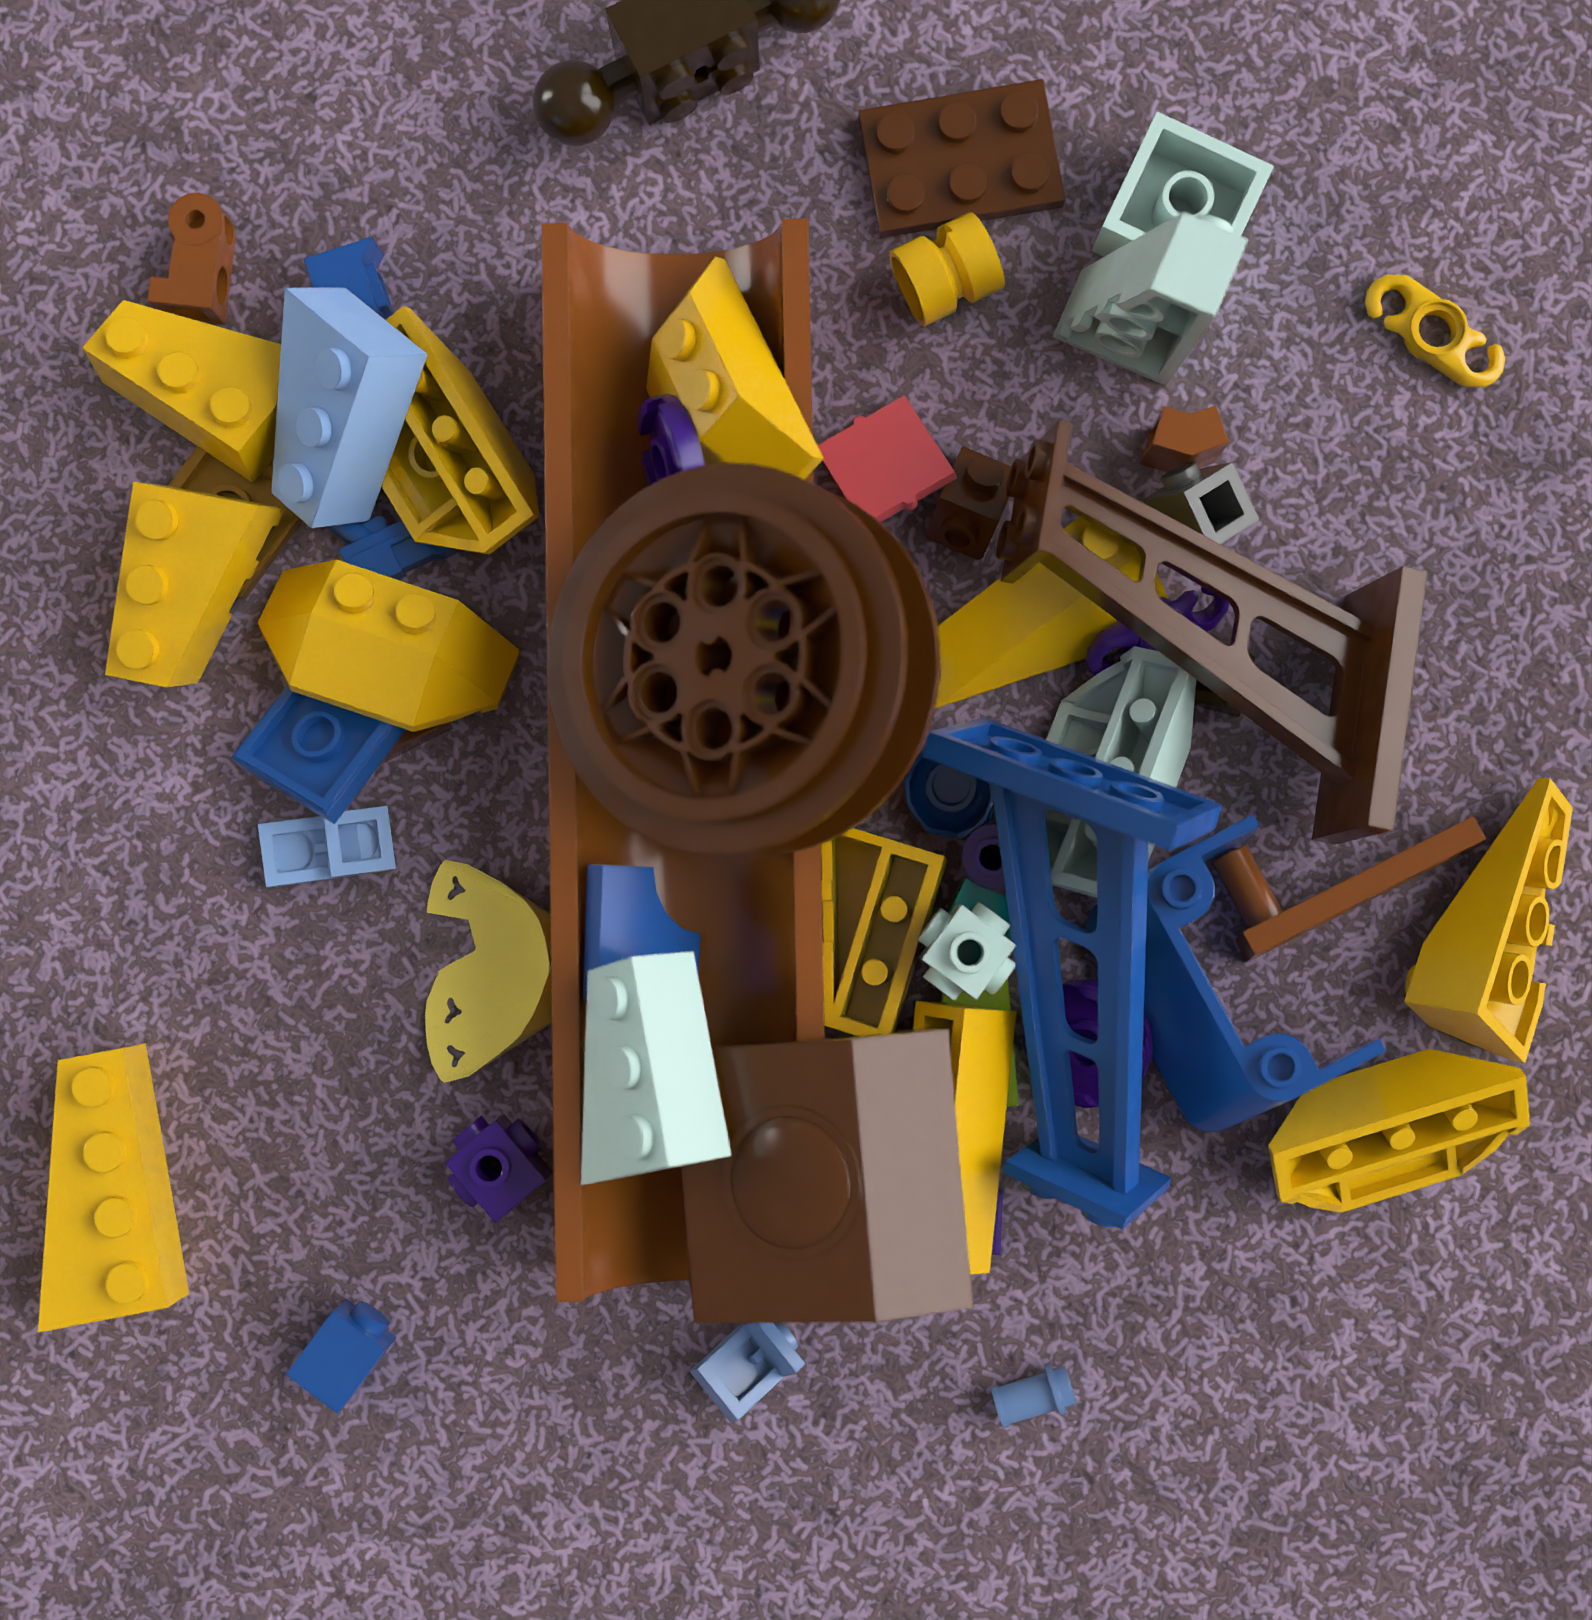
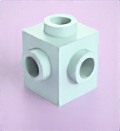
[917,902,1016,1001]

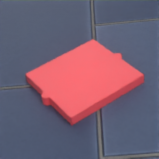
[817,395,957,522]

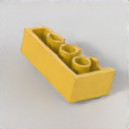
[38,1043,189,1333]

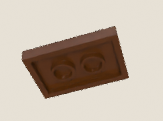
[858,79,1065,239]

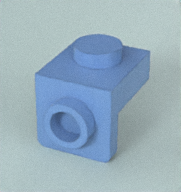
[690,1323,805,1422]

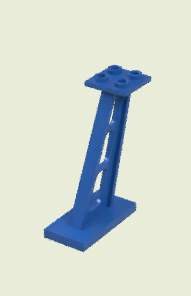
[923,717,1222,1230]

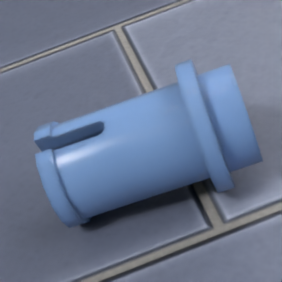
[991,1363,1077,1428]

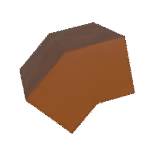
[1140,405,1230,473]

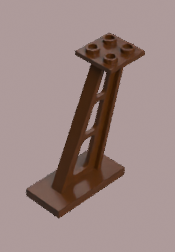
[996,420,1427,845]

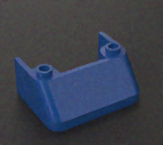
[1086,814,1387,1132]

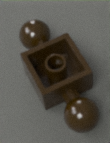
[533,0,840,146]

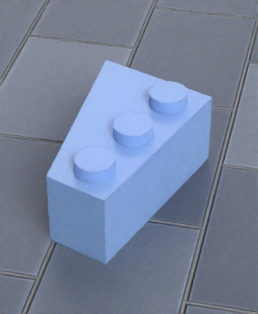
[271,287,428,528]

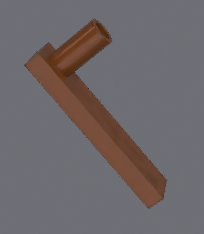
[1213,816,1486,963]

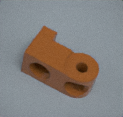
[147,192,236,325]

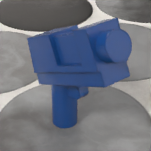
[326,516,459,580]

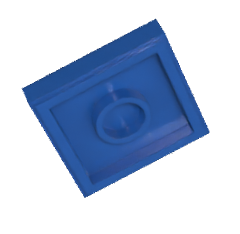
[231,685,406,825]

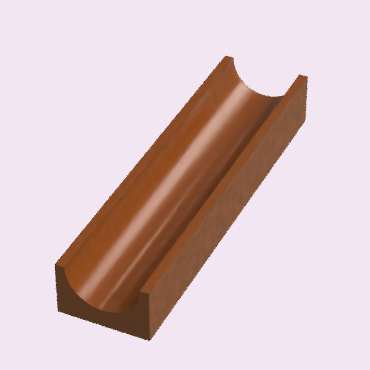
[541,218,824,1302]

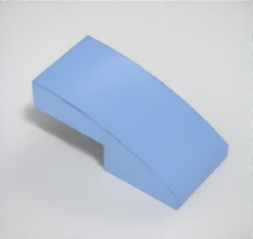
[258,806,396,888]

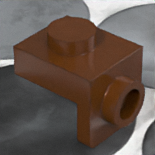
[925,446,1012,560]

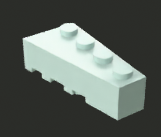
[1053,212,1248,386]

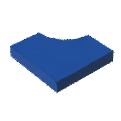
[583,865,700,1000]

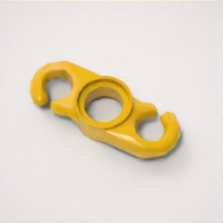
[1365,274,1505,388]

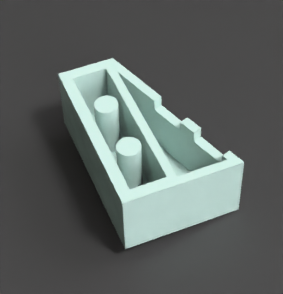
[581,952,731,1185]

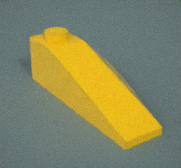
[935,517,1168,709]
[1404,778,1573,1063]

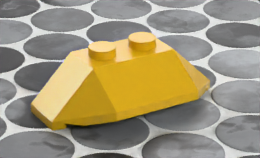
[646,257,823,480]
[381,305,539,555]
[258,559,520,732]
[1268,1049,1530,1213]

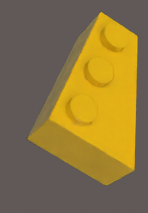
[82,300,281,483]

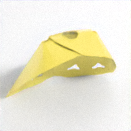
[425,860,552,1083]

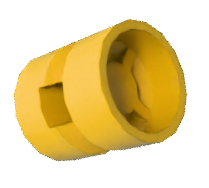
[889,212,1005,327]

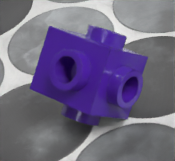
[445,1114,553,1223]

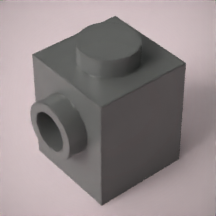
[1143,461,1259,544]

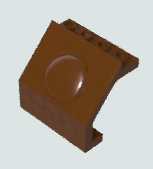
[681,1028,973,1323]

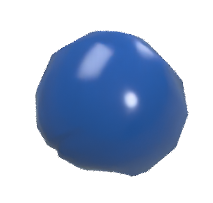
[903,750,995,840]

